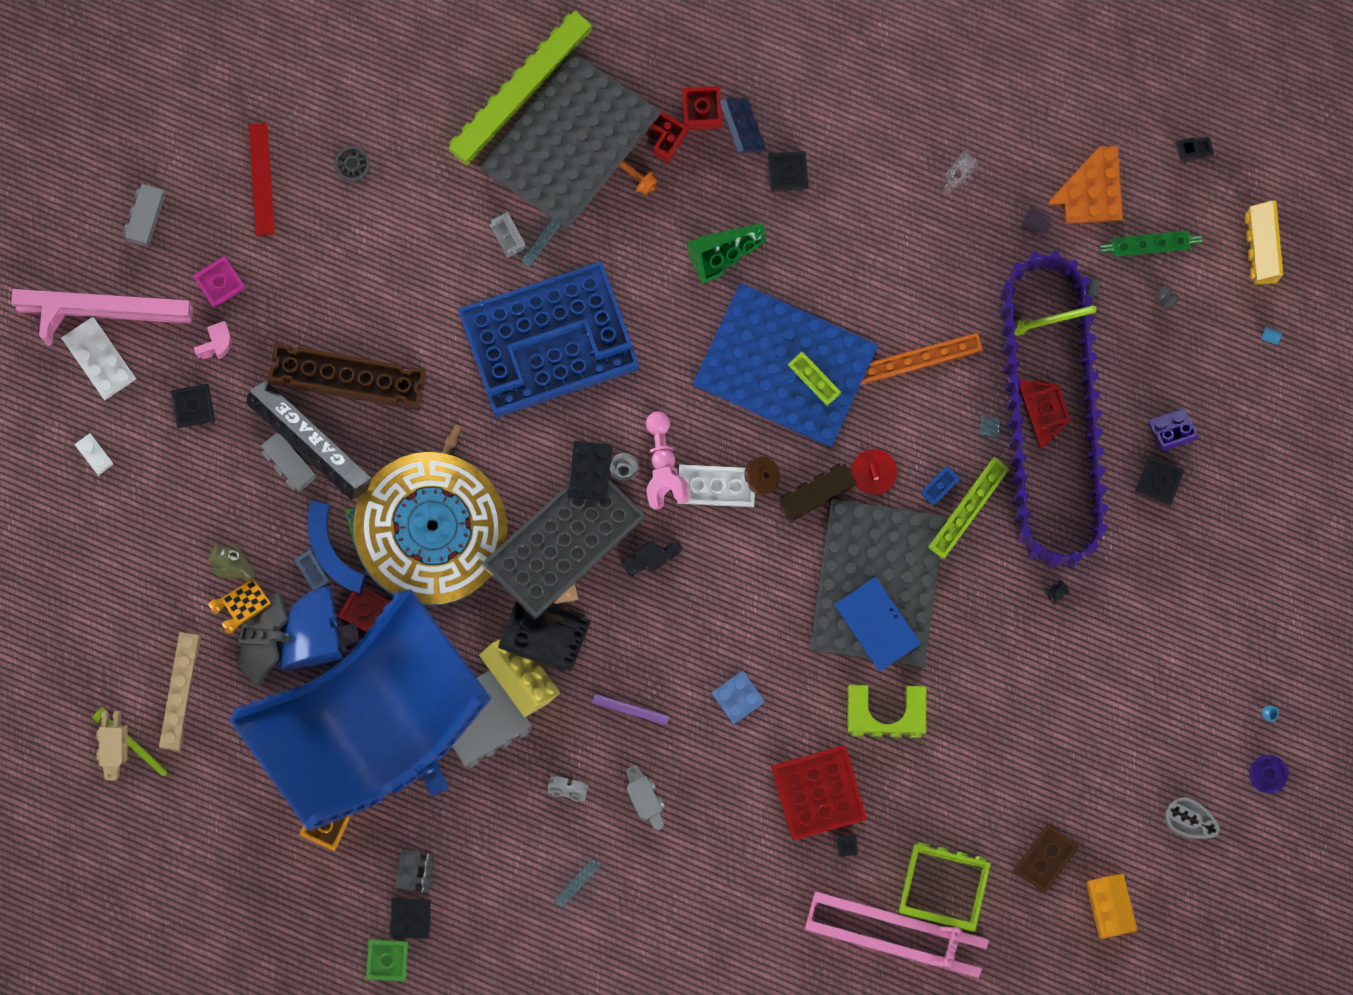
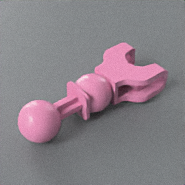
[646,411,689,510]

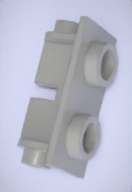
[547,775,589,802]

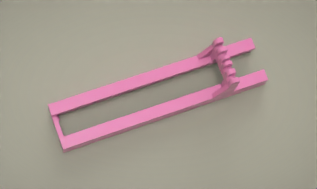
[11,289,193,346]
[804,892,989,978]

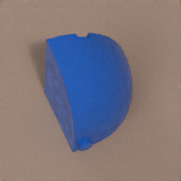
[276,586,344,672]

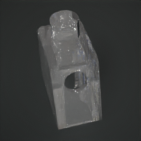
[941,151,979,194]

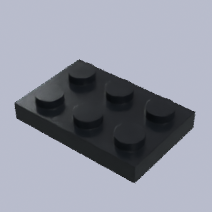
[568,440,612,502]

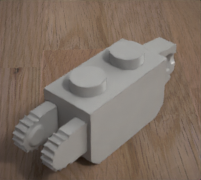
[626,765,665,831]

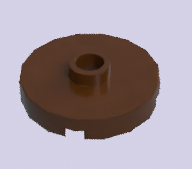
[745,456,780,495]

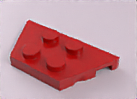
[1018,379,1071,449]

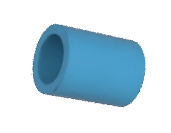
[1261,327,1282,345]

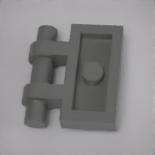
[395,849,435,893]

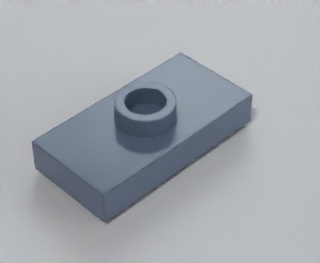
[294,550,330,590]

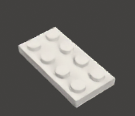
[62,317,136,400]
[677,465,755,507]

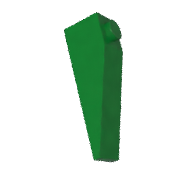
[687,223,766,283]

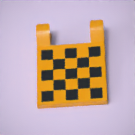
[209,579,272,634]

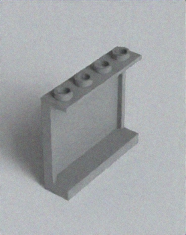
[453,670,532,768]

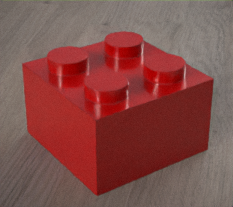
[682,86,722,130]

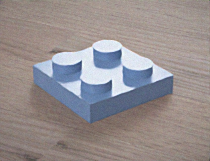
[711,671,765,725]

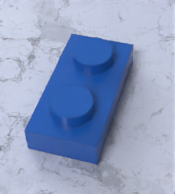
[920,466,960,507]

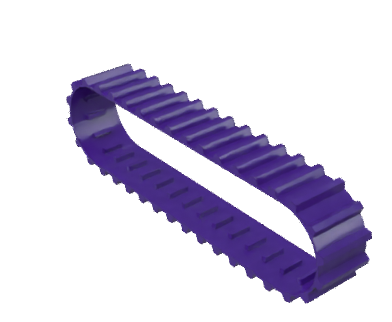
[1000,251,1108,569]

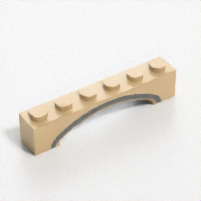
[159,632,201,752]

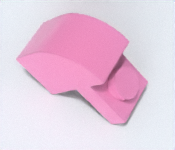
[194,321,232,359]

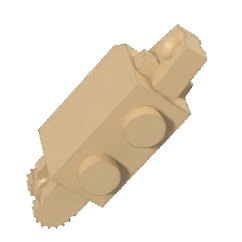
[96,711,128,780]

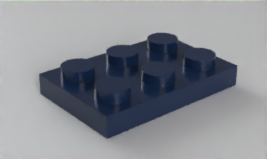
[720,98,766,153]

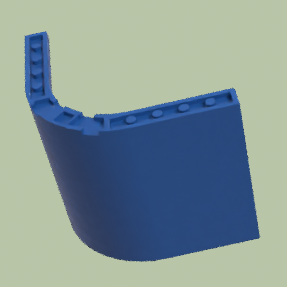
[229,589,492,831]

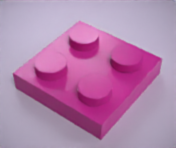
[193,256,246,308]

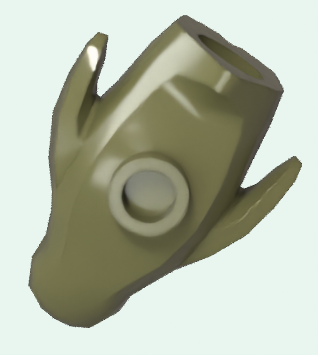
[208,544,256,582]

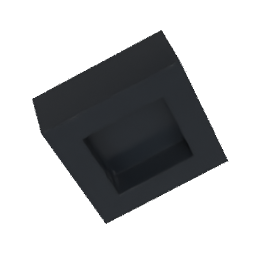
[836,835,858,857]

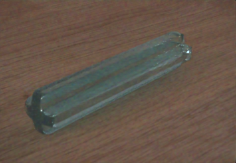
[522,219,561,267]
[555,860,600,907]

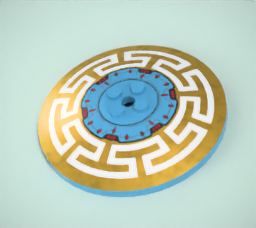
[353,452,508,605]

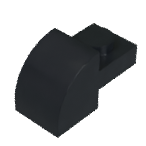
[1175,137,1214,163]

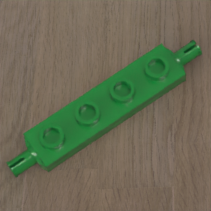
[1100,231,1202,257]

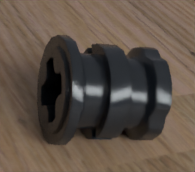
[1044,580,1070,605]

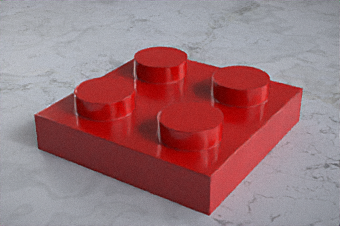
[338,586,391,632]

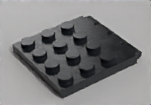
[498,600,590,672]

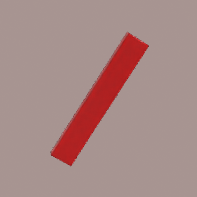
[249,123,275,236]

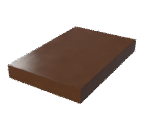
[1013,824,1079,894]

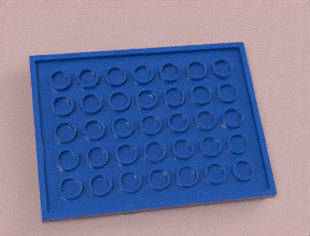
[693,283,879,448]

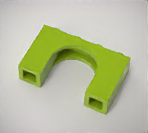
[847,685,926,738]

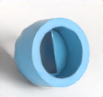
[1262,706,1279,722]

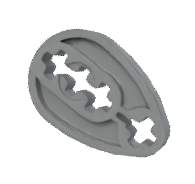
[1165,798,1220,839]

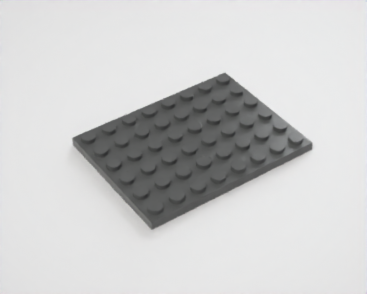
[480,53,661,230]
[809,499,946,668]

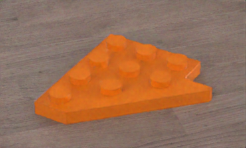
[1048,146,1123,223]

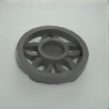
[334,146,370,182]

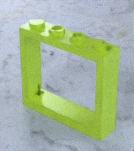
[897,842,991,932]

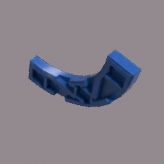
[308,500,366,594]

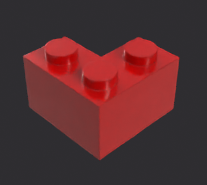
[647,111,689,165]

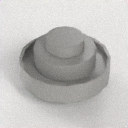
[610,453,638,480]

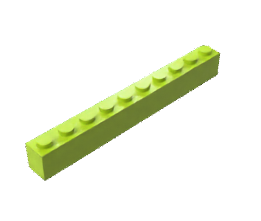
[449,11,592,166]

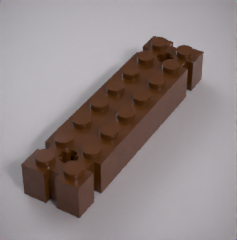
[267,343,427,411]

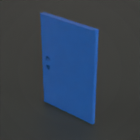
[834,577,921,672]

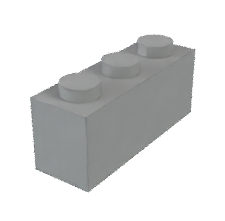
[123,184,166,248]
[261,433,316,492]

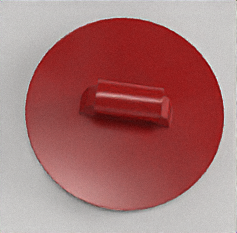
[851,449,897,495]

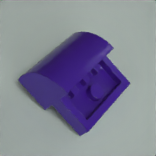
[1148,408,1199,452]

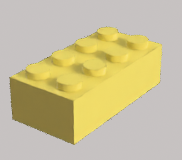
[479,639,560,718]

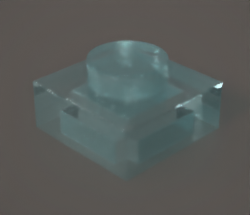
[979,416,1000,438]

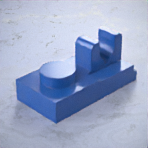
[422,759,449,797]

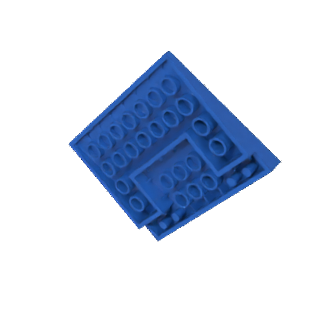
[458,261,639,418]

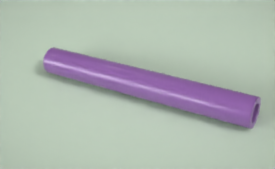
[592,694,669,725]

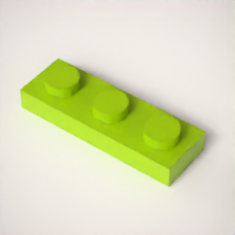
[788,352,841,406]

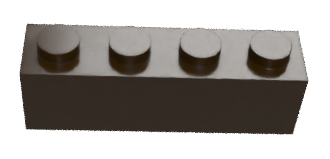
[778,463,857,523]

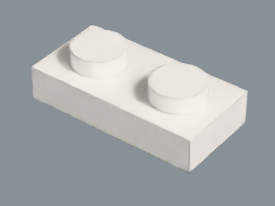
[75,433,113,476]

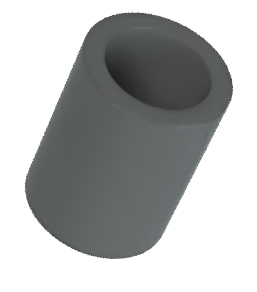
[1086,278,1100,298]

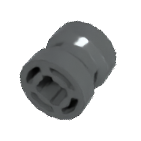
[1154,284,1180,311]

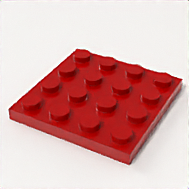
[771,745,867,841]

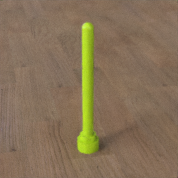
[1014,306,1097,336]
[92,707,167,776]

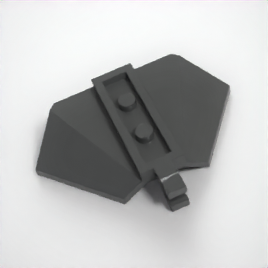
[237,592,291,687]

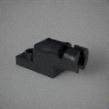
[621,541,683,577]

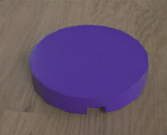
[1249,755,1289,794]

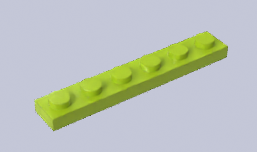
[928,457,1009,559]

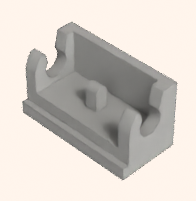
[489,212,526,258]

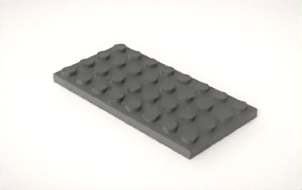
[482,480,646,620]

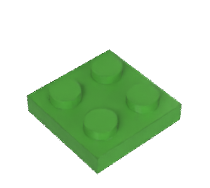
[366,940,408,982]

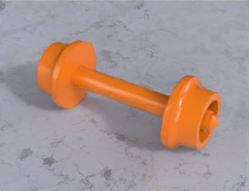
[619,160,658,195]

